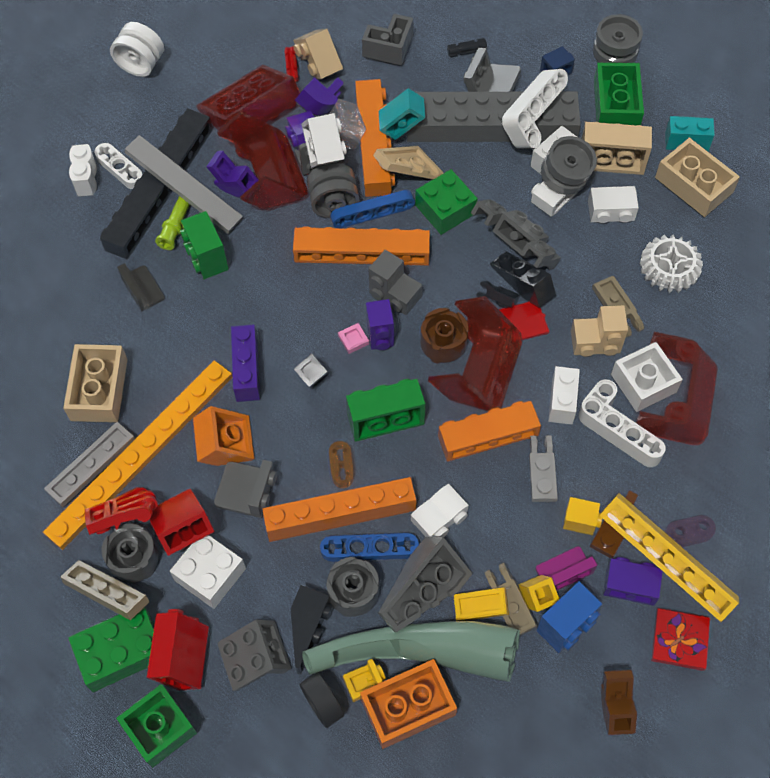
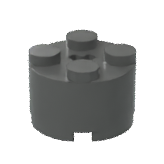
[102,524,159,582]
[326,557,379,617]

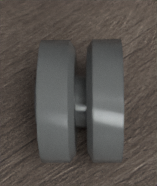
[593,14,643,63]
[540,136,597,195]
[307,163,360,218]

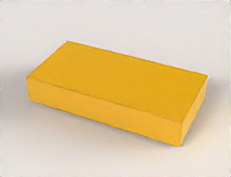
[454,587,509,621]

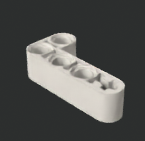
[502,69,568,148]
[579,379,665,467]

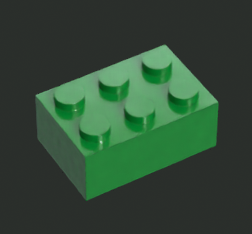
[594,63,644,126]
[346,379,425,442]
[68,607,154,693]

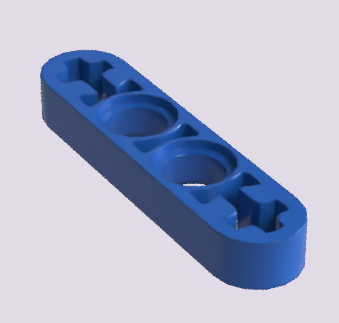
[330,190,415,228]
[320,533,419,562]

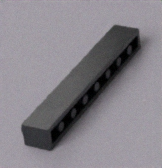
[100,108,213,260]

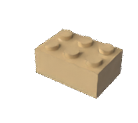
[582,122,652,175]
[655,138,740,217]
[63,344,127,422]

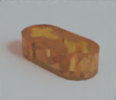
[329,441,354,488]

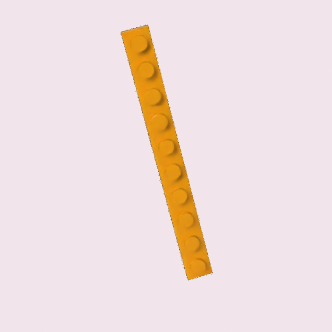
[43,360,233,550]

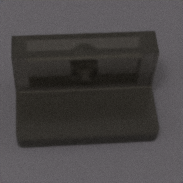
[117,263,165,312]

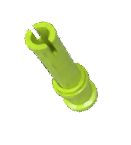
[155,196,190,250]

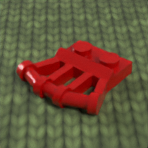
[85,487,157,535]

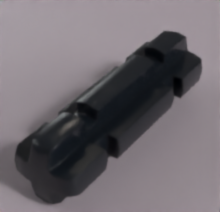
[447,38,487,57]

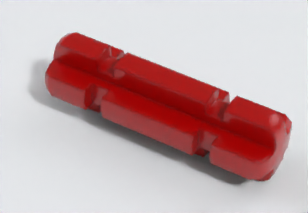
[284,47,298,83]

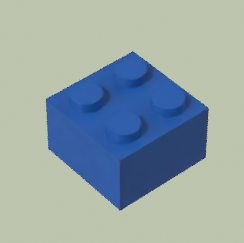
[536,581,602,653]

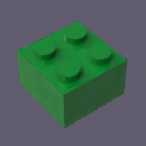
[415,169,478,235]
[180,211,229,280]
[116,684,197,768]

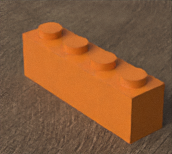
[438,401,541,462]

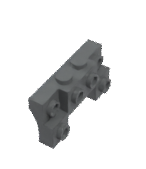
[471,199,561,270]

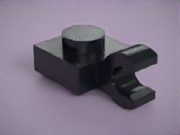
[476,280,520,308]

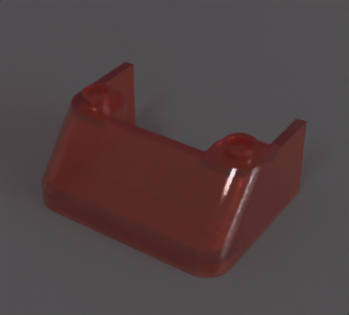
[217,111,308,210]
[428,296,522,411]
[635,332,718,445]

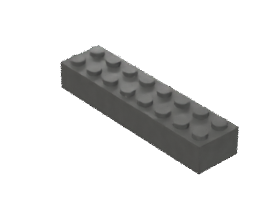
[407,91,580,142]

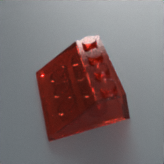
[196,64,300,142]

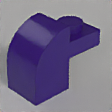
[295,77,344,116]
[206,151,259,197]

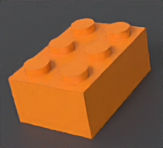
[360,659,457,749]

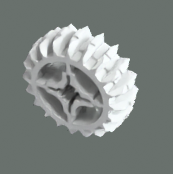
[640,235,703,293]

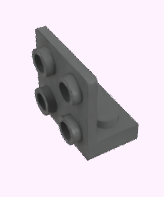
[218,619,291,691]

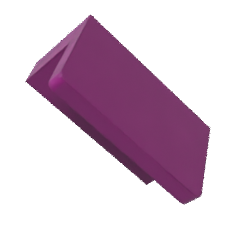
[535,546,597,591]

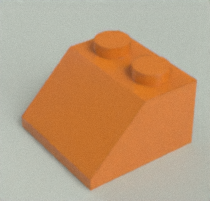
[193,406,254,466]

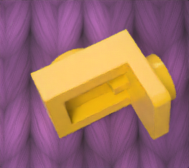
[342,659,385,702]

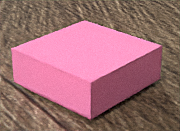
[338,323,369,354]

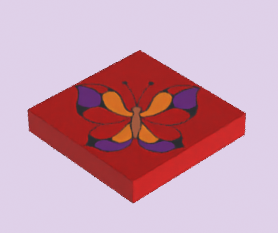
[651,608,710,671]

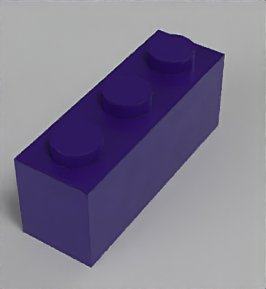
[231,325,260,402]

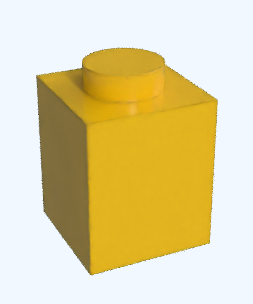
[563,497,602,535]
[518,575,559,612]

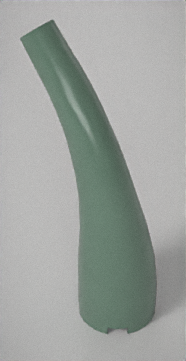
[302,621,520,682]

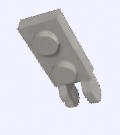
[529,435,558,502]

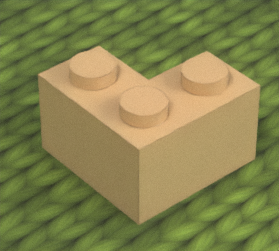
[293,29,343,79]
[571,305,628,357]

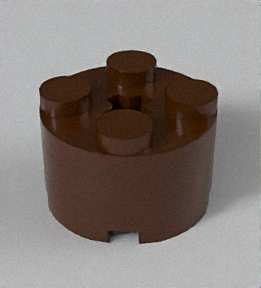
[420,308,468,364]

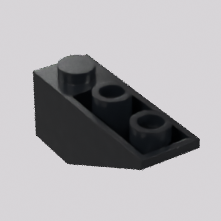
[490,251,556,308]
[290,585,333,675]

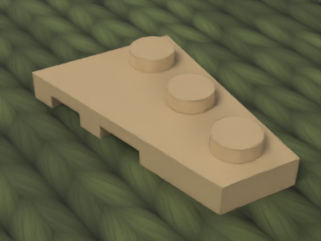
[373,146,444,179]

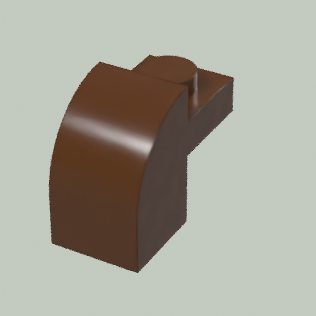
[601,670,637,735]

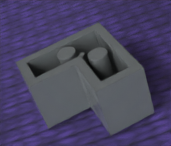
[362,14,413,66]
[368,250,422,315]

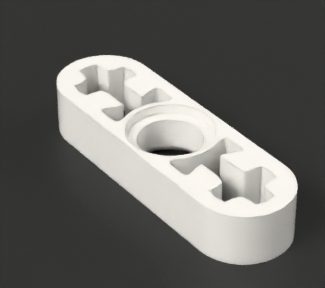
[94,143,142,189]

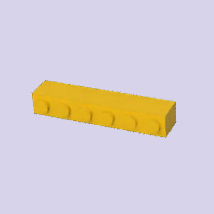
[599,493,739,622]

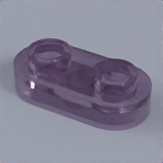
[665,515,716,547]

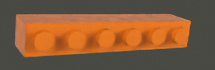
[355,79,395,197]
[293,227,430,266]
[262,477,416,542]

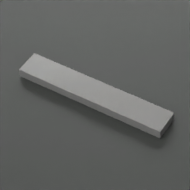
[125,135,243,234]

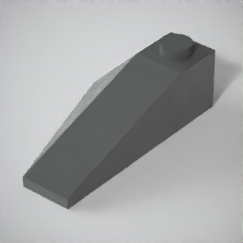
[378,537,472,632]

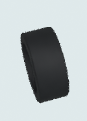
[299,673,344,728]

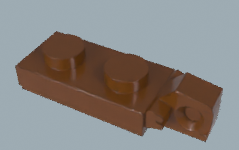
[590,490,638,559]

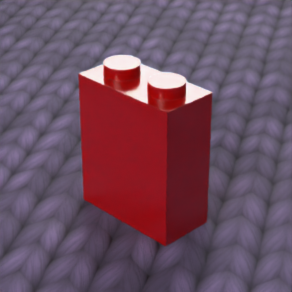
[149,489,215,556]
[147,609,209,690]

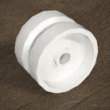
[110,22,164,77]

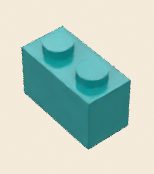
[379,88,425,140]
[665,116,715,152]

